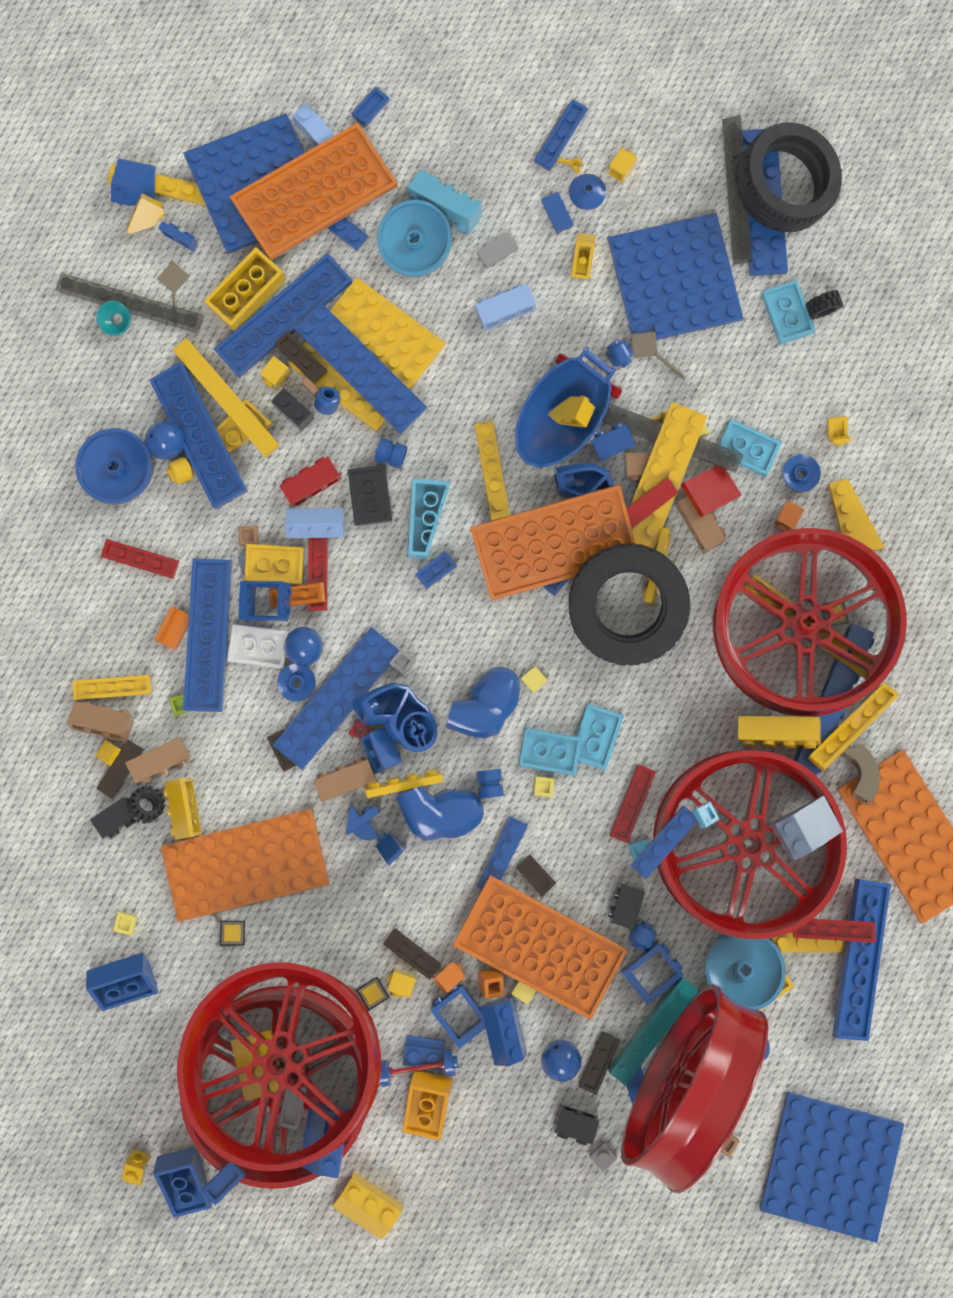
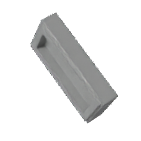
[477,232,518,269]
[278,1084,307,1130]

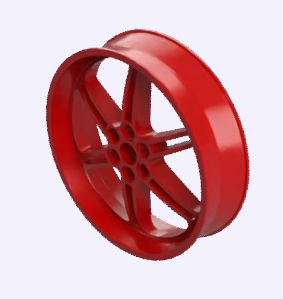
[713,528,907,717]
[653,750,847,939]
[177,962,381,1171]
[621,984,769,1194]
[180,986,365,1189]

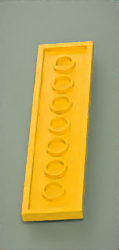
[630,402,707,548]

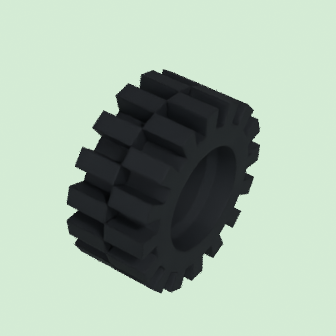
[805,290,843,320]
[126,785,165,824]

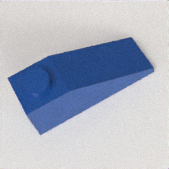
[376,831,407,866]

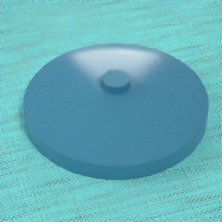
[377,200,452,277]
[705,935,786,1010]

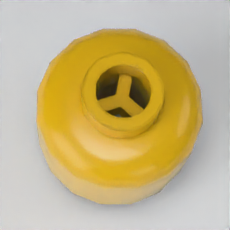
[166,457,195,485]

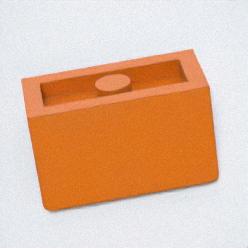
[154,606,189,650]

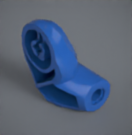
[554,463,614,498]
[446,666,520,739]
[353,683,438,752]
[396,786,484,841]

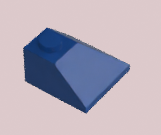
[111,158,156,206]

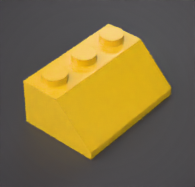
[164,777,202,840]
[332,1172,403,1240]

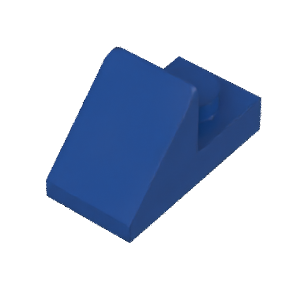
[346,804,381,835]

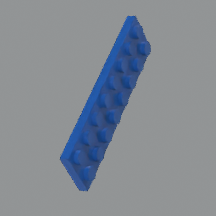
[738,129,788,276]
[214,253,352,378]
[294,303,428,435]
[149,361,248,510]
[183,558,232,712]
[273,627,399,770]
[832,878,891,1041]

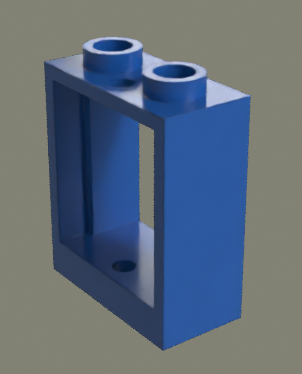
[238,581,291,622]
[621,941,684,1005]
[430,983,486,1049]

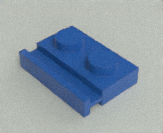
[402,1035,445,1070]

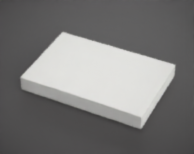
[227,624,290,669]

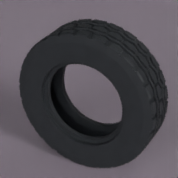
[569,543,690,666]

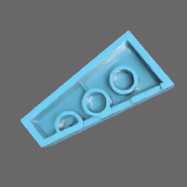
[407,169,482,235]
[407,479,451,560]

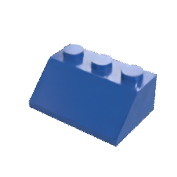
[86,952,158,1011]
[481,994,527,1066]
[301,1104,350,1178]

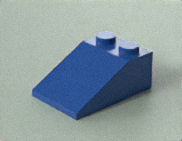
[153,1147,212,1218]

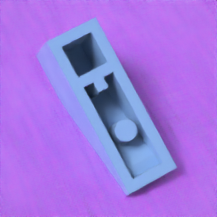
[292,103,335,146]

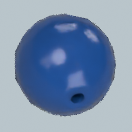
[145,421,185,460]
[283,627,323,666]
[541,1039,582,1082]

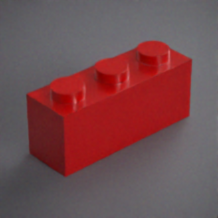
[279,457,342,508]

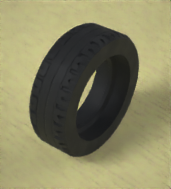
[736,122,842,233]

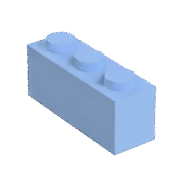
[475,284,536,331]
[284,508,345,538]

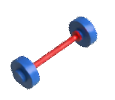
[380,1049,459,1087]

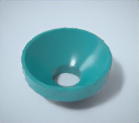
[96,301,132,336]

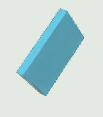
[761,280,816,345]
[714,419,782,477]
[576,703,624,770]
[519,728,582,776]

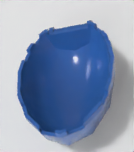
[515,346,617,468]

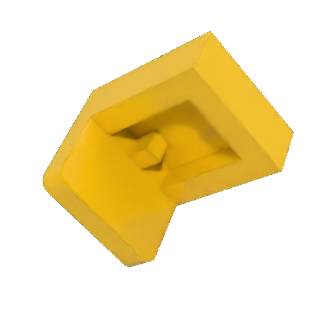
[826,415,851,446]
[122,1149,151,1186]

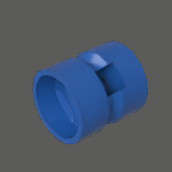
[375,438,408,469]
[476,769,504,799]

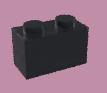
[271,388,314,432]
[90,797,136,840]
[608,883,645,930]
[554,1104,599,1145]

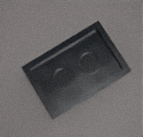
[347,465,393,526]

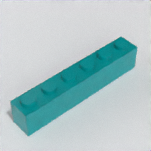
[608,977,699,1086]

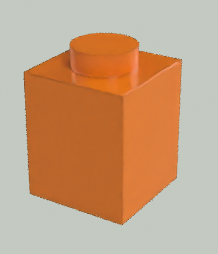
[773,501,805,532]
[432,962,465,993]
[477,968,504,999]

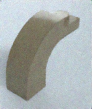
[840,743,880,806]

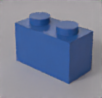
[591,422,637,462]
[360,728,402,774]

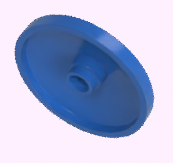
[75,428,153,505]

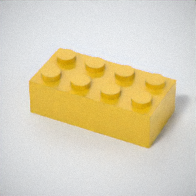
[204,247,286,332]
[738,716,821,749]

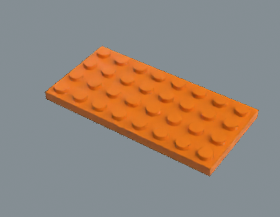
[230,123,398,261]
[470,484,635,601]
[836,749,953,924]
[161,808,330,922]
[453,875,628,1020]

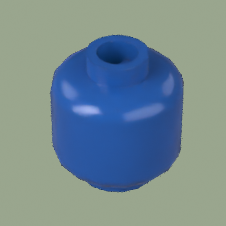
[605,339,634,368]
[314,387,340,415]
[628,921,657,952]

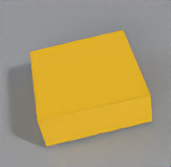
[95,739,121,766]

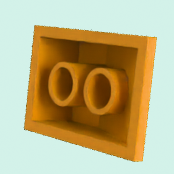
[402,1071,453,1141]

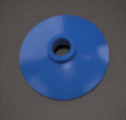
[569,174,606,210]
[782,454,821,492]
[277,664,316,702]

